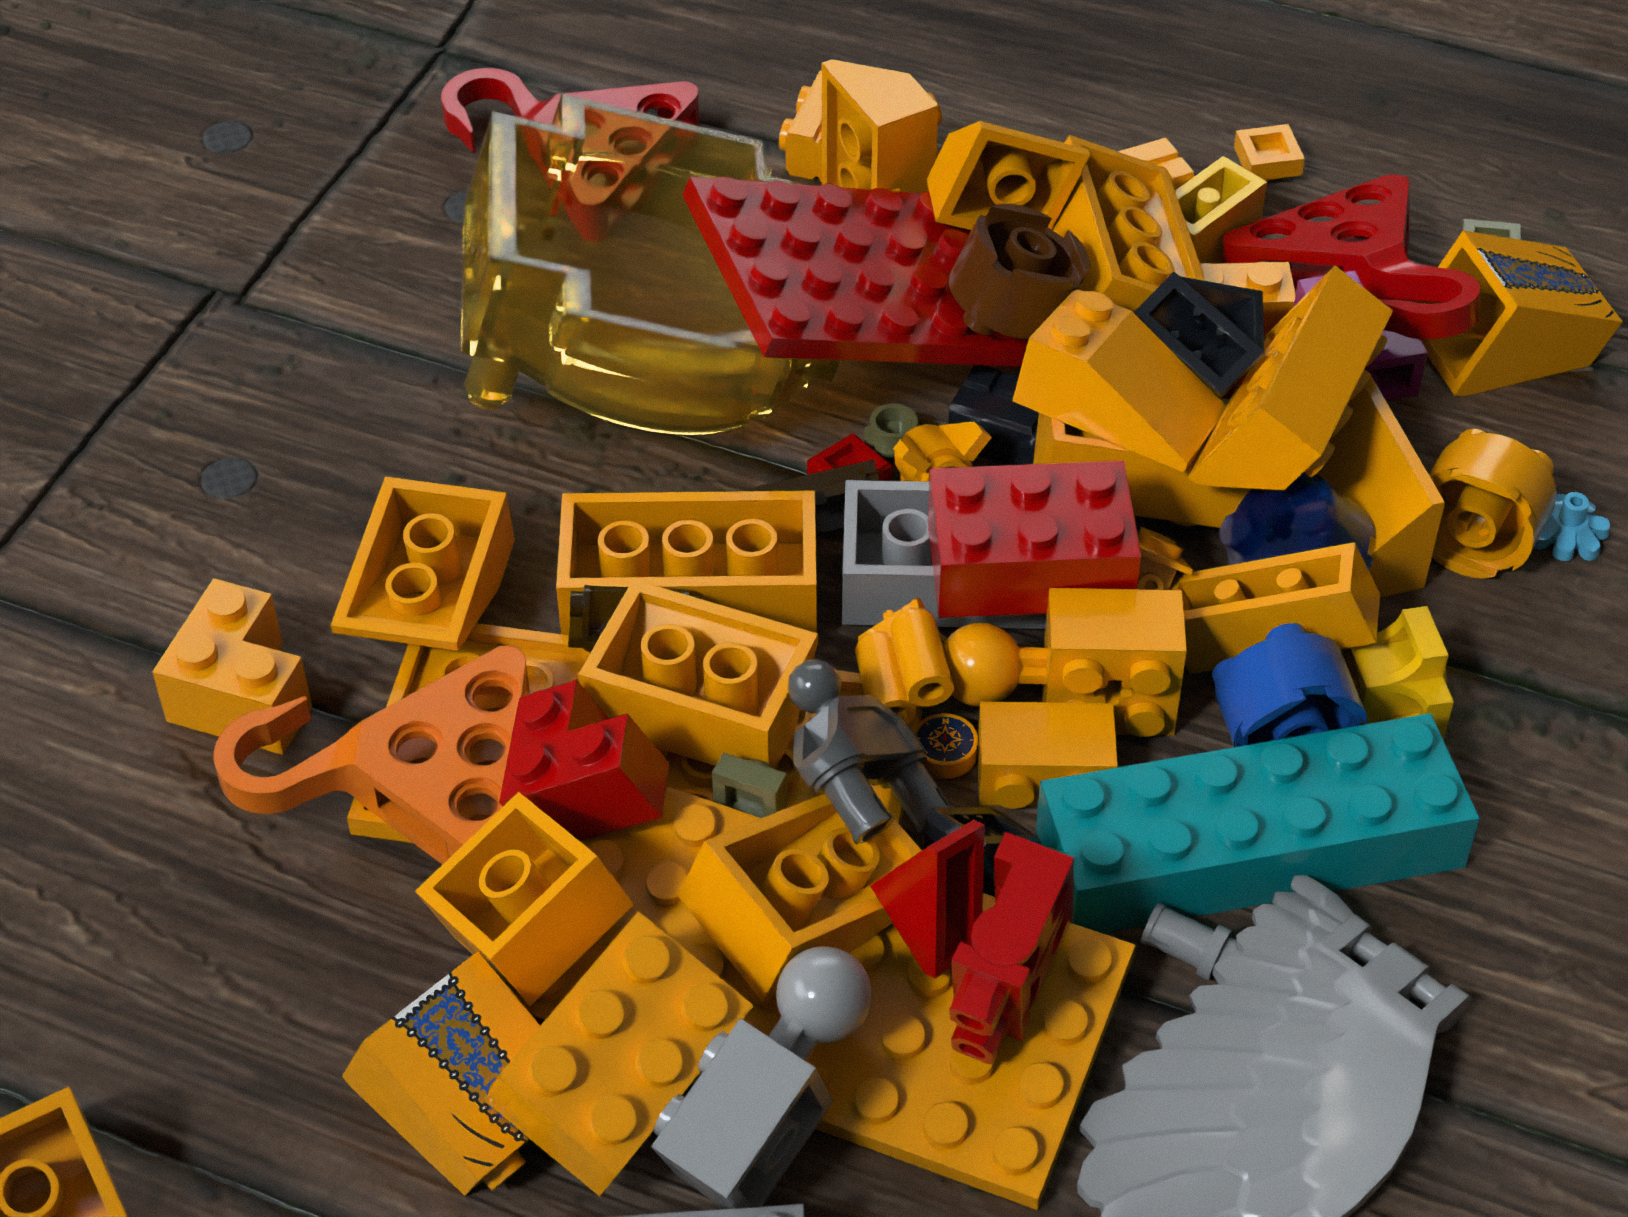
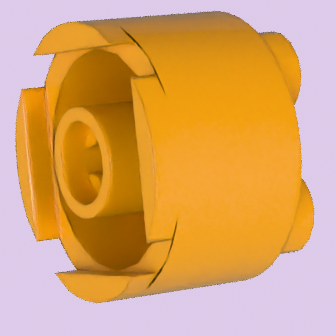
[1429,429,1557,579]

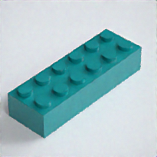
[1036,713,1480,934]

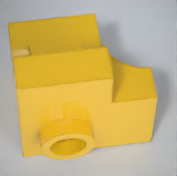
[1343,606,1454,741]

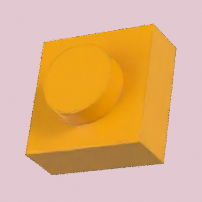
[1234,124,1305,180]

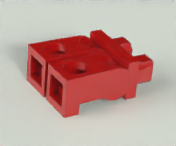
[949,832,1074,1065]

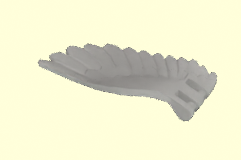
[1077,875,1471,1217]

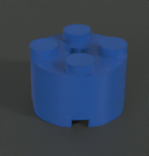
[1212,623,1367,747]

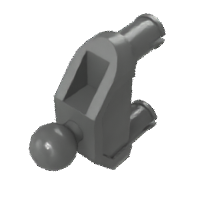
[787,659,953,844]

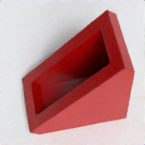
[870,820,985,979]

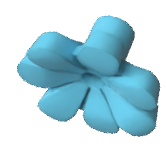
[1534,492,1610,561]

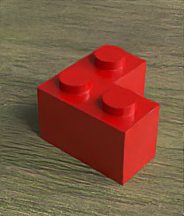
[499,680,669,841]

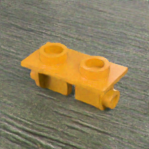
[1137,527,1193,590]

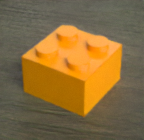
[415,792,634,1006]

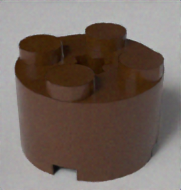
[949,204,1090,340]

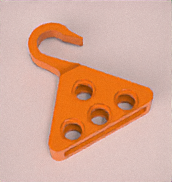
[213,645,530,865]

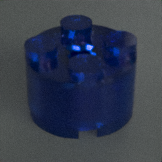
[1220,472,1376,571]

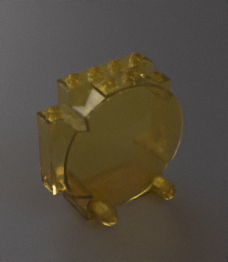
[461,94,841,436]

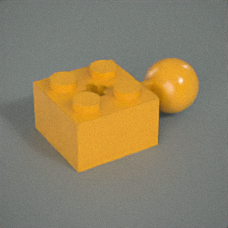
[943,588,1187,737]

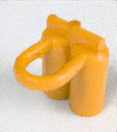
[855,598,954,724]

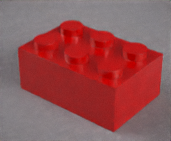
[927,460,1141,618]

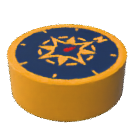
[916,713,978,779]

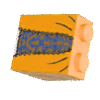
[1414,230,1623,397]
[342,951,540,1196]

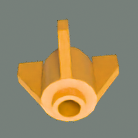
[893,421,992,482]

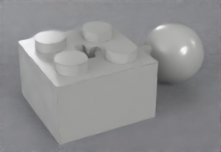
[651,946,872,1209]

